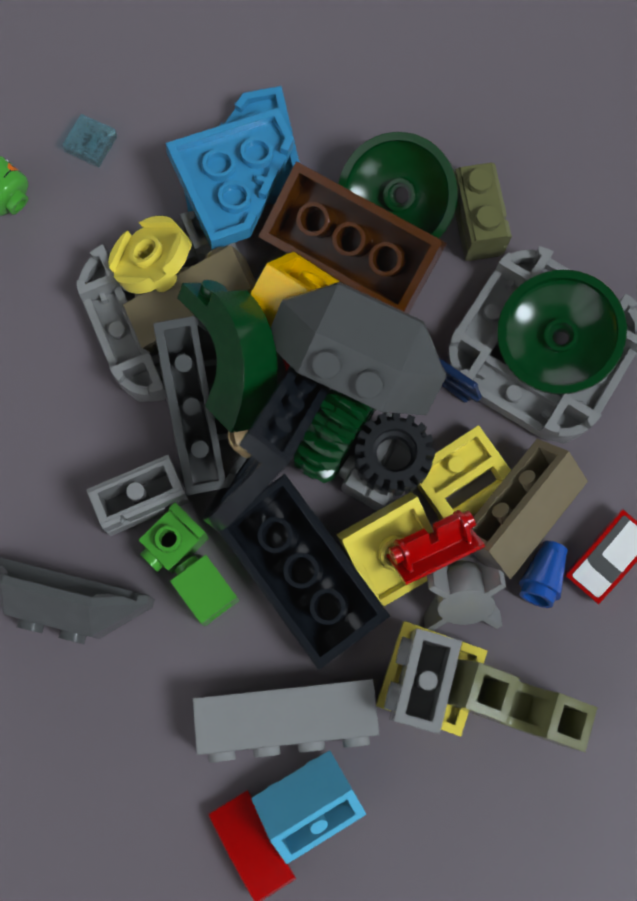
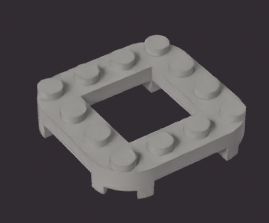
[76,211,238,402]
[446,246,637,444]

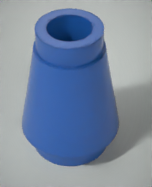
[519,541,568,608]

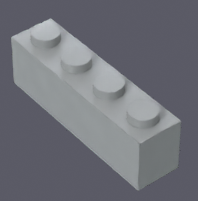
[193,679,379,762]

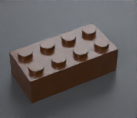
[258,161,447,314]

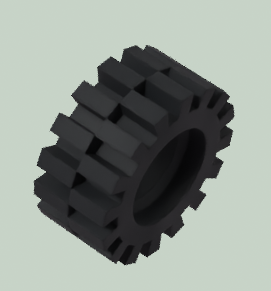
[354,413,435,496]

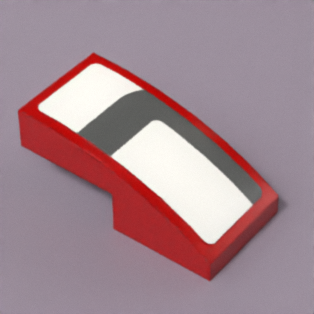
[565,508,637,605]

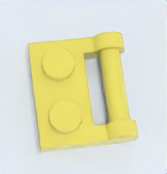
[417,425,511,520]

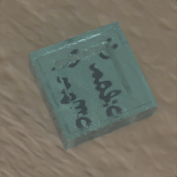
[62,114,118,167]

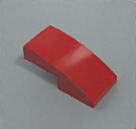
[208,790,297,901]

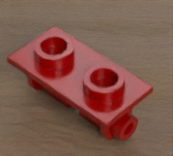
[386,510,485,585]

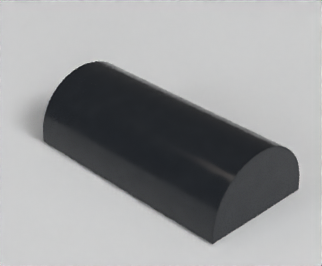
[219,474,391,670]

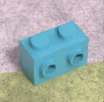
[251,750,367,864]

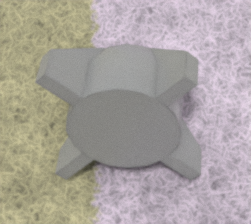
[424,560,506,631]

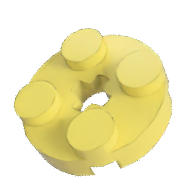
[108,216,192,294]

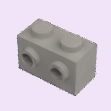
[384,628,462,734]

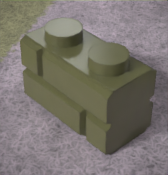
[455,162,512,261]

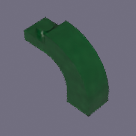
[177,280,278,433]

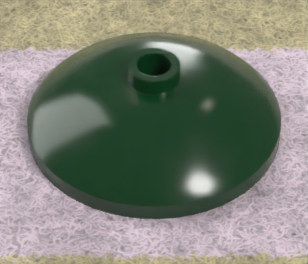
[338,132,458,238]
[498,269,627,395]

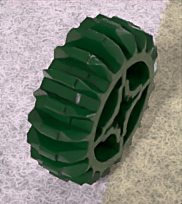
[294,389,376,483]

